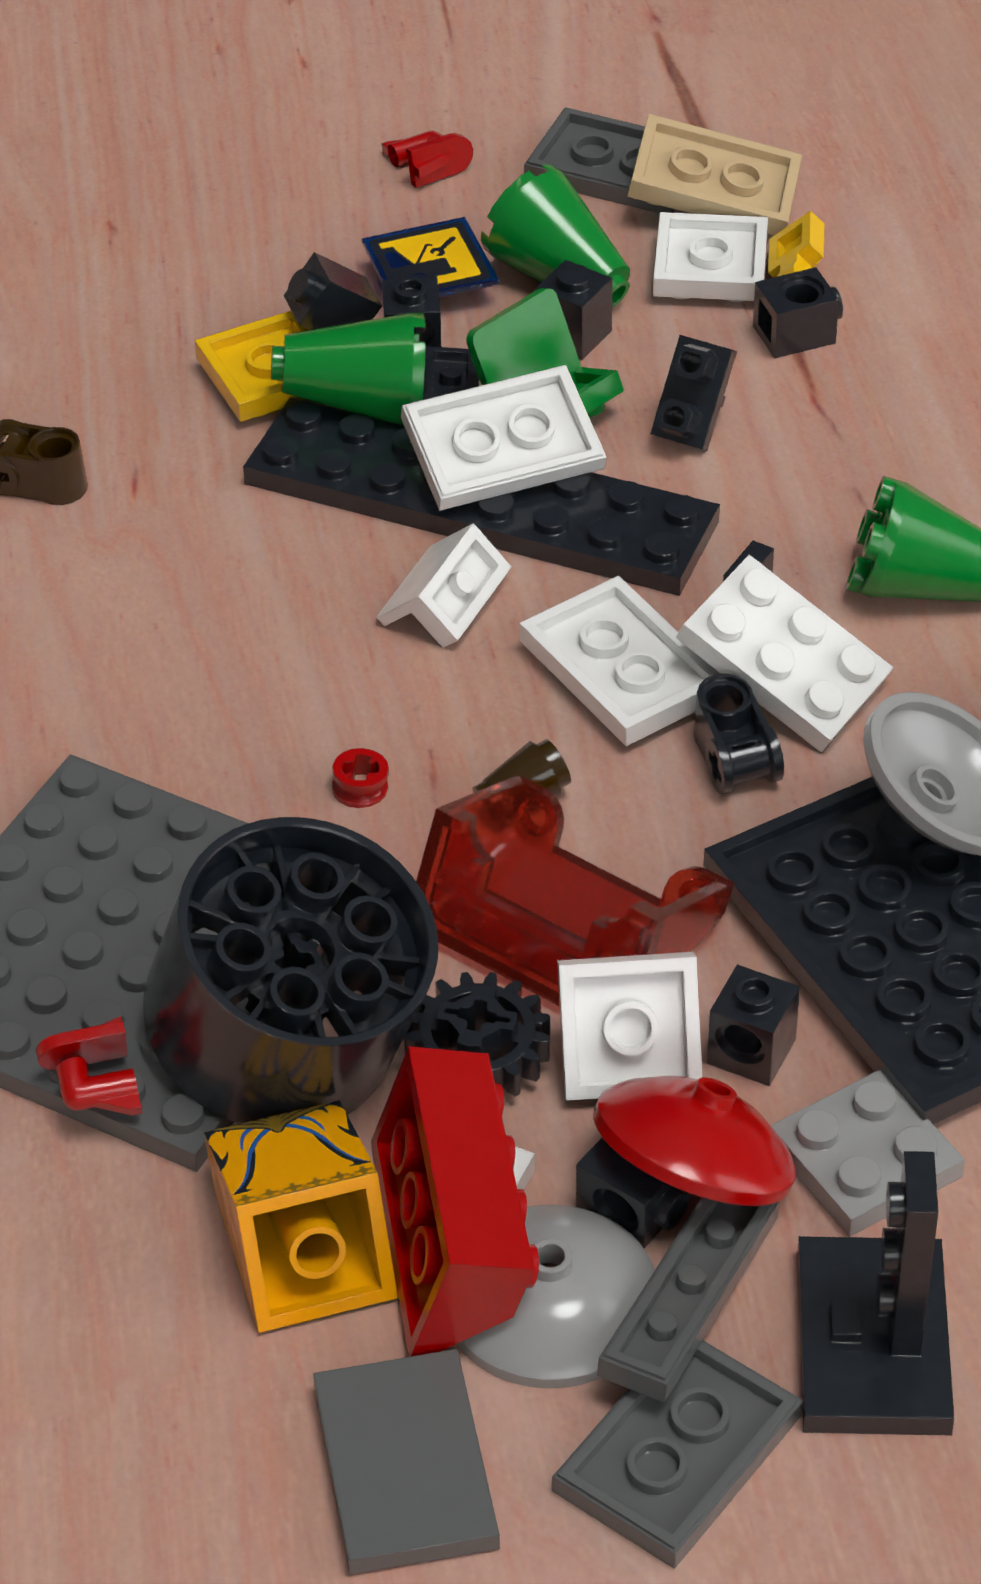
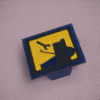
[362,217,499,298]

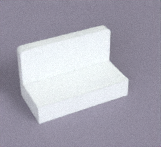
[376,523,512,648]

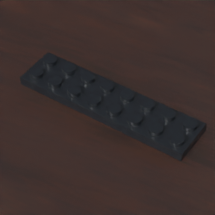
[243,397,720,596]

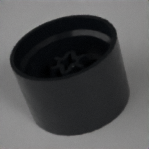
[143,817,439,1124]

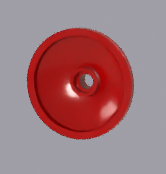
[593,1076,796,1206]

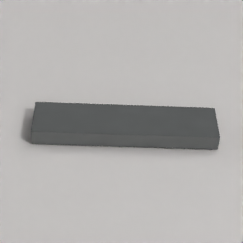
[597,1197,780,1403]

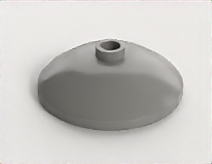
[863,692,981,855]
[458,1205,655,1388]

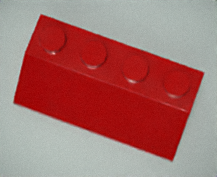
[371,1046,539,1357]

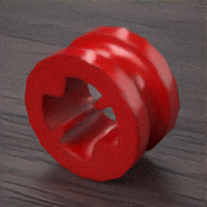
[332,748,389,808]

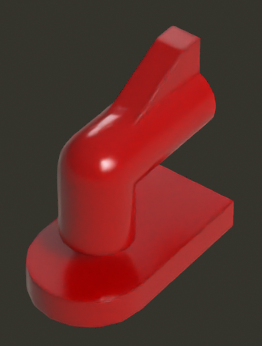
[381,131,473,188]
[36,1016,142,1115]

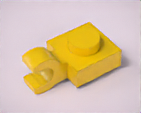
[768,210,825,277]

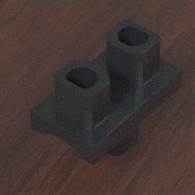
[650,335,737,451]

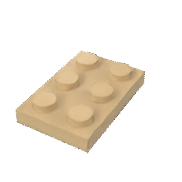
[627,114,802,236]

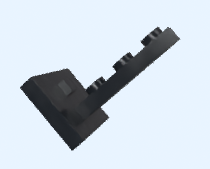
[797,1151,954,1436]

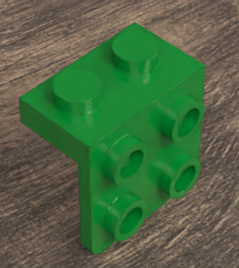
[466,288,624,418]

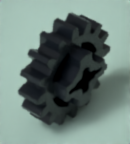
[404,972,550,1097]

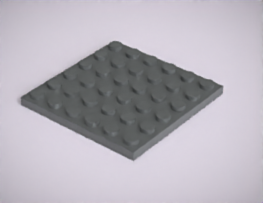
[0,754,329,1172]

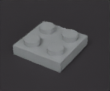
[771,1069,965,1237]

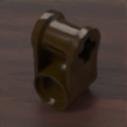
[0,419,88,505]

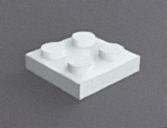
[653,212,768,302]
[557,952,702,1100]

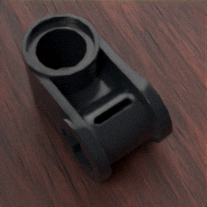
[694,673,784,794]

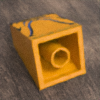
[204,1100,398,1333]

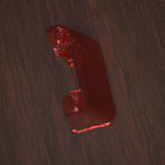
[416,775,734,1007]

